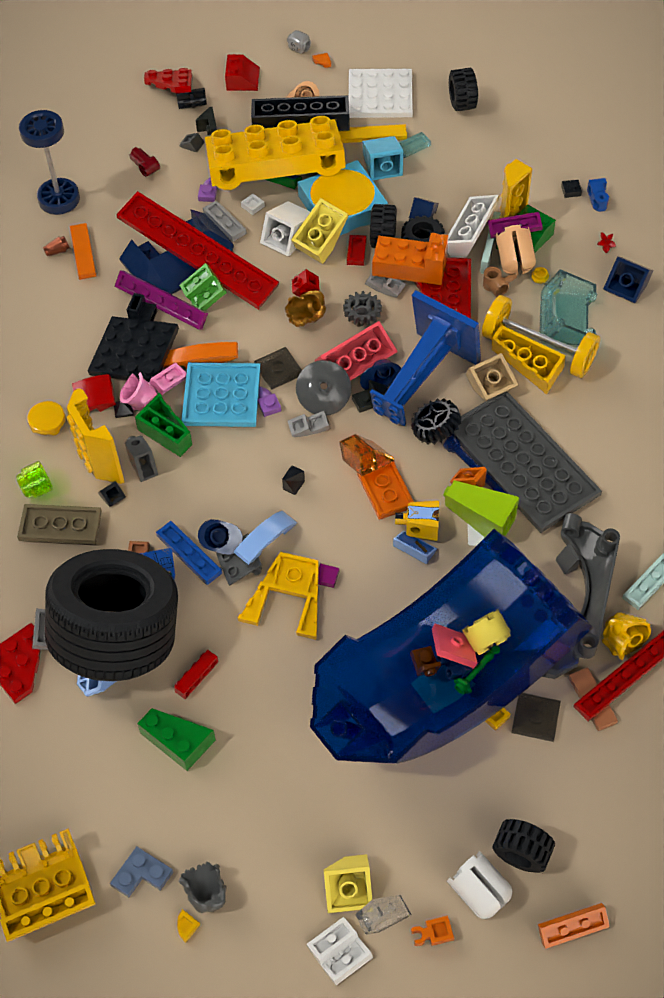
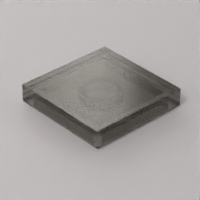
[254,347,302,390]
[511,692,561,742]

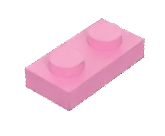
[149,362,187,395]

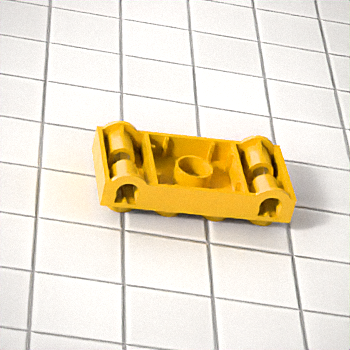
[205,116,346,190]

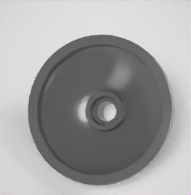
[296,360,351,416]

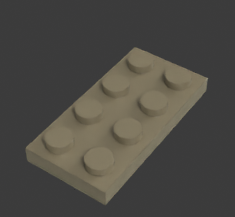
[17,504,102,545]

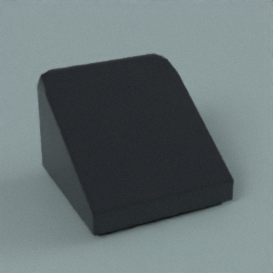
[98,481,126,507]

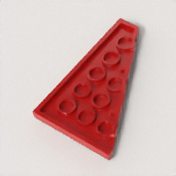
[414,258,471,319]

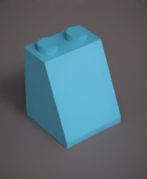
[362,136,403,180]

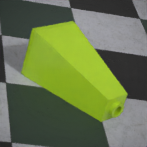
[443,480,519,548]

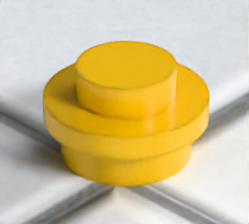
[531,267,549,284]

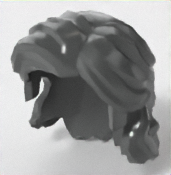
[179,861,227,913]

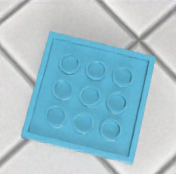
[181,362,261,427]

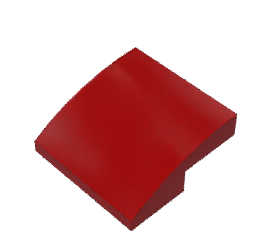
[72,374,116,412]

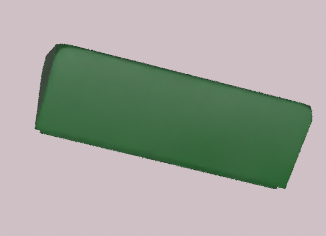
[265,175,302,190]

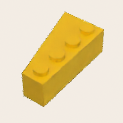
[492,325,566,394]

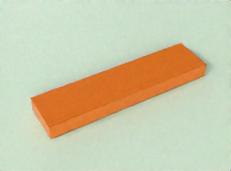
[70,223,97,280]

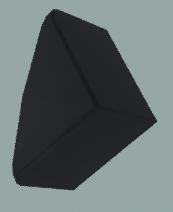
[282,465,305,495]

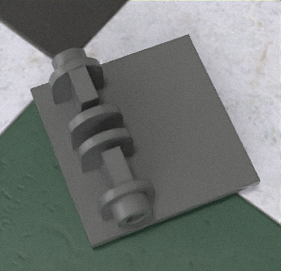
[216,533,262,586]

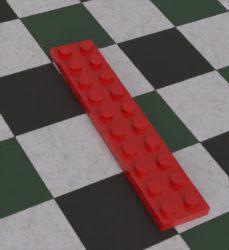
[116,191,279,310]

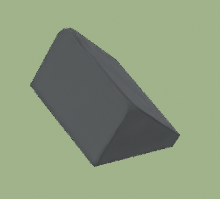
[179,133,204,152]
[556,544,580,574]

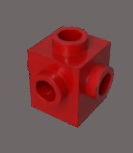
[292,269,320,297]

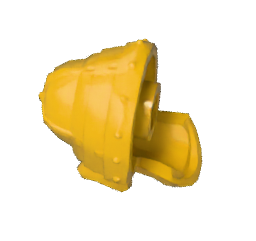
[602,612,651,660]

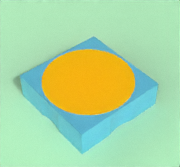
[298,160,388,235]

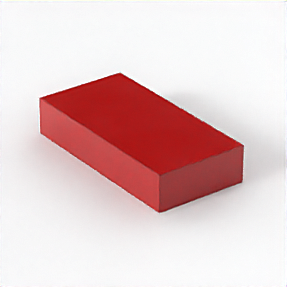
[347,235,367,266]

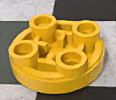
[27,401,65,435]

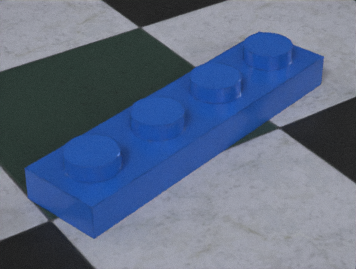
[156,521,222,585]

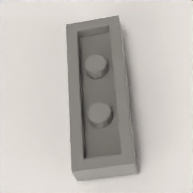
[203,200,247,241]

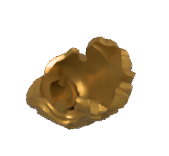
[285,290,326,327]

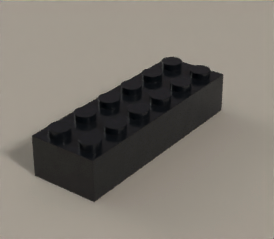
[251,95,350,131]

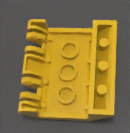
[66,389,124,484]
[0,828,95,942]

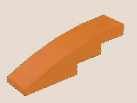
[164,342,238,369]

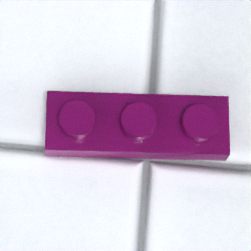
[488,212,543,239]

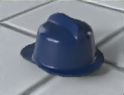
[360,359,401,390]
[198,519,243,555]

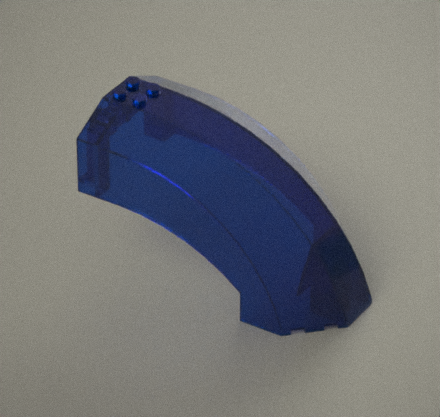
[310,528,594,764]

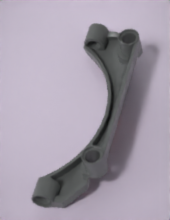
[529,513,620,679]

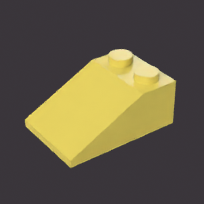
[291,198,349,264]

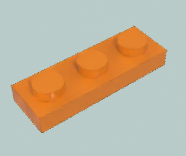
[538,903,610,949]

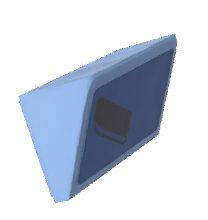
[393,530,437,564]

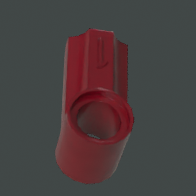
[129,147,160,177]

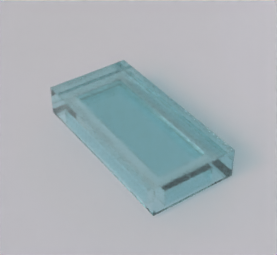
[399,132,431,158]

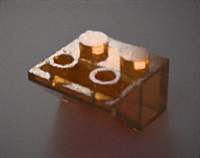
[339,434,394,476]

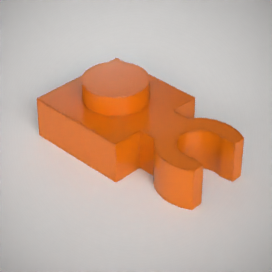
[411,915,454,946]

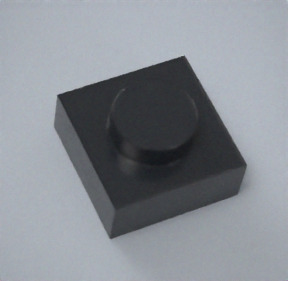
[561,180,582,198]

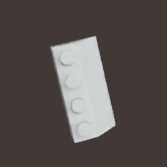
[447,195,500,258]

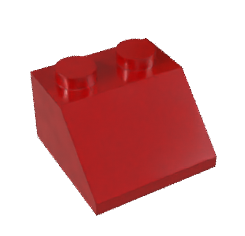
[225,54,260,91]

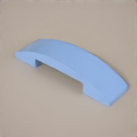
[234,511,297,565]

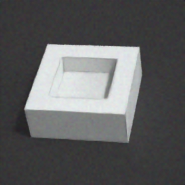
[241,194,265,215]

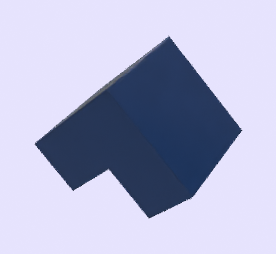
[409,197,439,219]

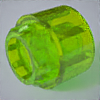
[16,461,53,498]

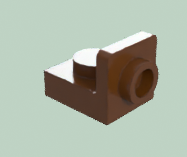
[410,646,442,677]

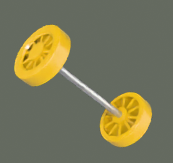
[482,295,600,378]

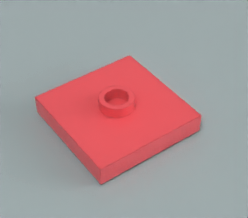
[432,624,478,668]

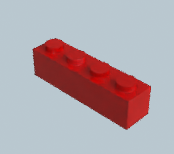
[174,650,219,699]

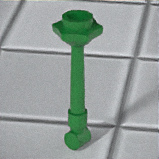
[454,645,500,695]

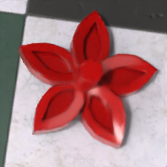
[597,232,616,253]

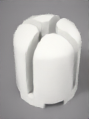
[447,851,513,919]

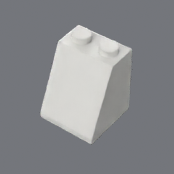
[260,201,310,256]

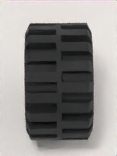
[448,67,478,111]
[370,204,397,248]
[401,215,445,242]
[492,819,555,873]

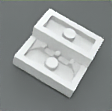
[307,917,373,985]

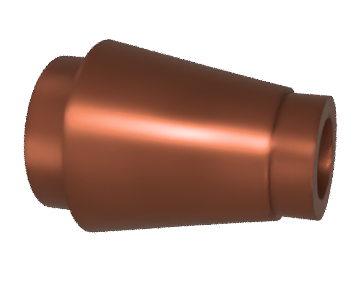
[43,236,70,256]

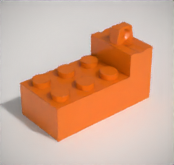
[372,233,448,285]

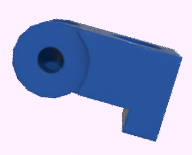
[587,178,609,212]

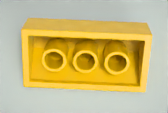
[500,159,532,218]

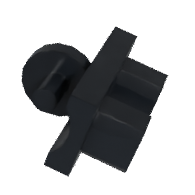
[176,88,207,109]

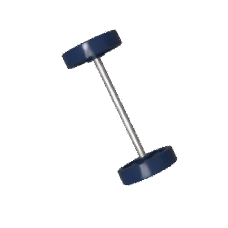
[19,110,80,215]

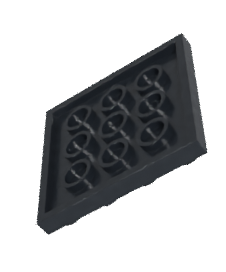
[87,316,179,382]

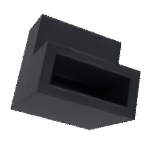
[126,293,158,321]

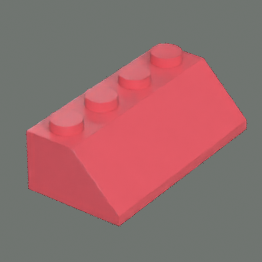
[315,321,398,381]

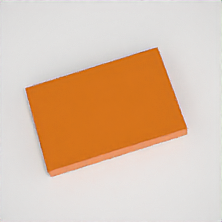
[357,459,414,520]

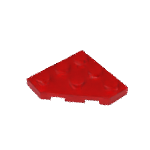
[144,68,192,93]
[0,623,41,704]

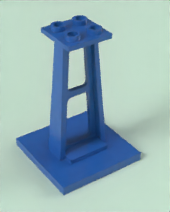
[370,290,481,426]

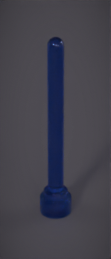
[443,436,507,494]

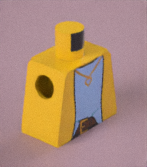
[395,501,439,541]

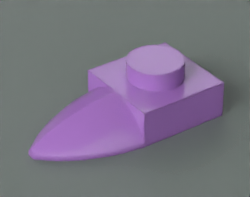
[198,177,217,202]
[258,386,282,417]

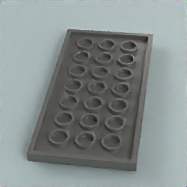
[452,392,602,533]

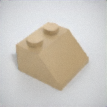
[466,353,519,401]

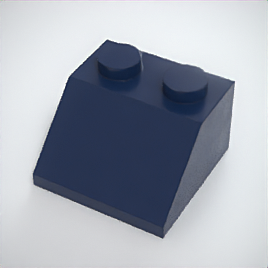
[603,256,654,303]

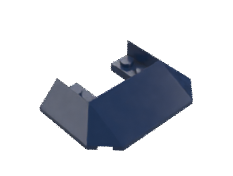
[119,209,234,295]

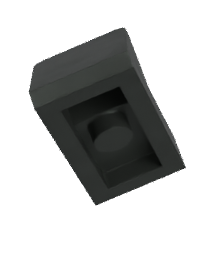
[196,106,217,135]
[352,380,388,413]

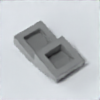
[365,274,406,298]
[288,411,331,437]

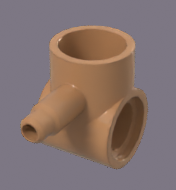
[483,267,517,297]

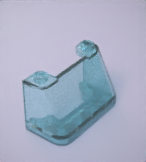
[539,269,597,345]

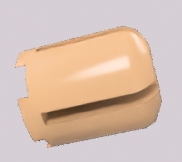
[495,225,536,275]

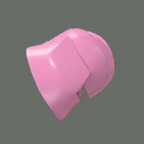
[120,372,157,411]

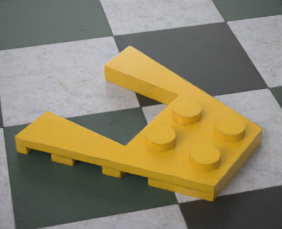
[238,552,319,640]

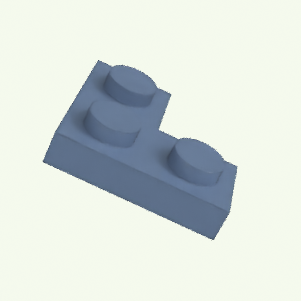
[110,846,173,898]

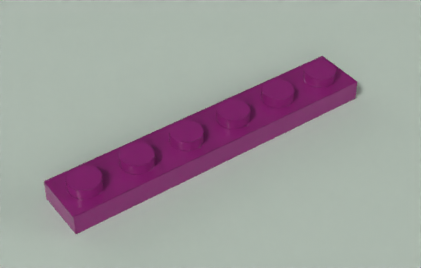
[114,270,208,330]

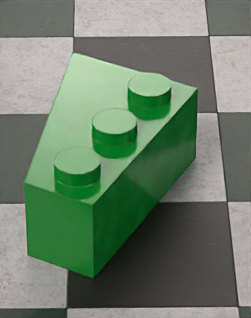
[135,393,192,457]
[137,708,216,771]

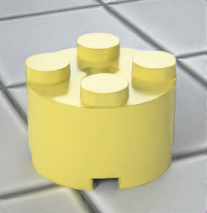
[462,609,511,655]

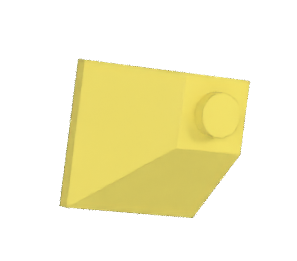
[324,854,373,913]

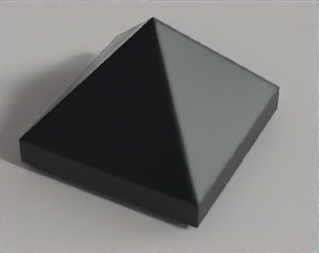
[114,401,134,418]

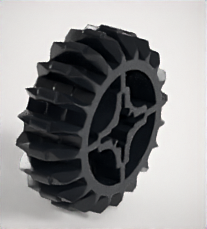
[411,398,461,445]

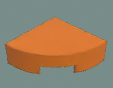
[312,53,331,68]

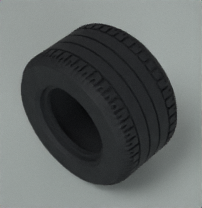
[44,549,178,681]

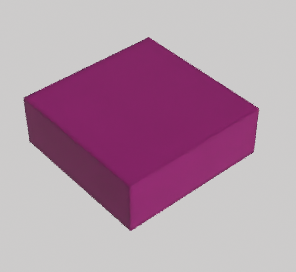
[318,564,340,588]

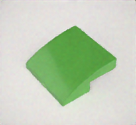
[179,263,227,311]

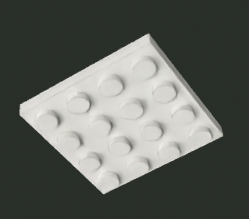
[349,69,413,118]

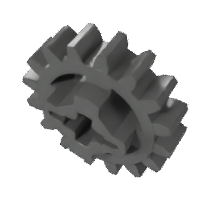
[343,291,382,326]

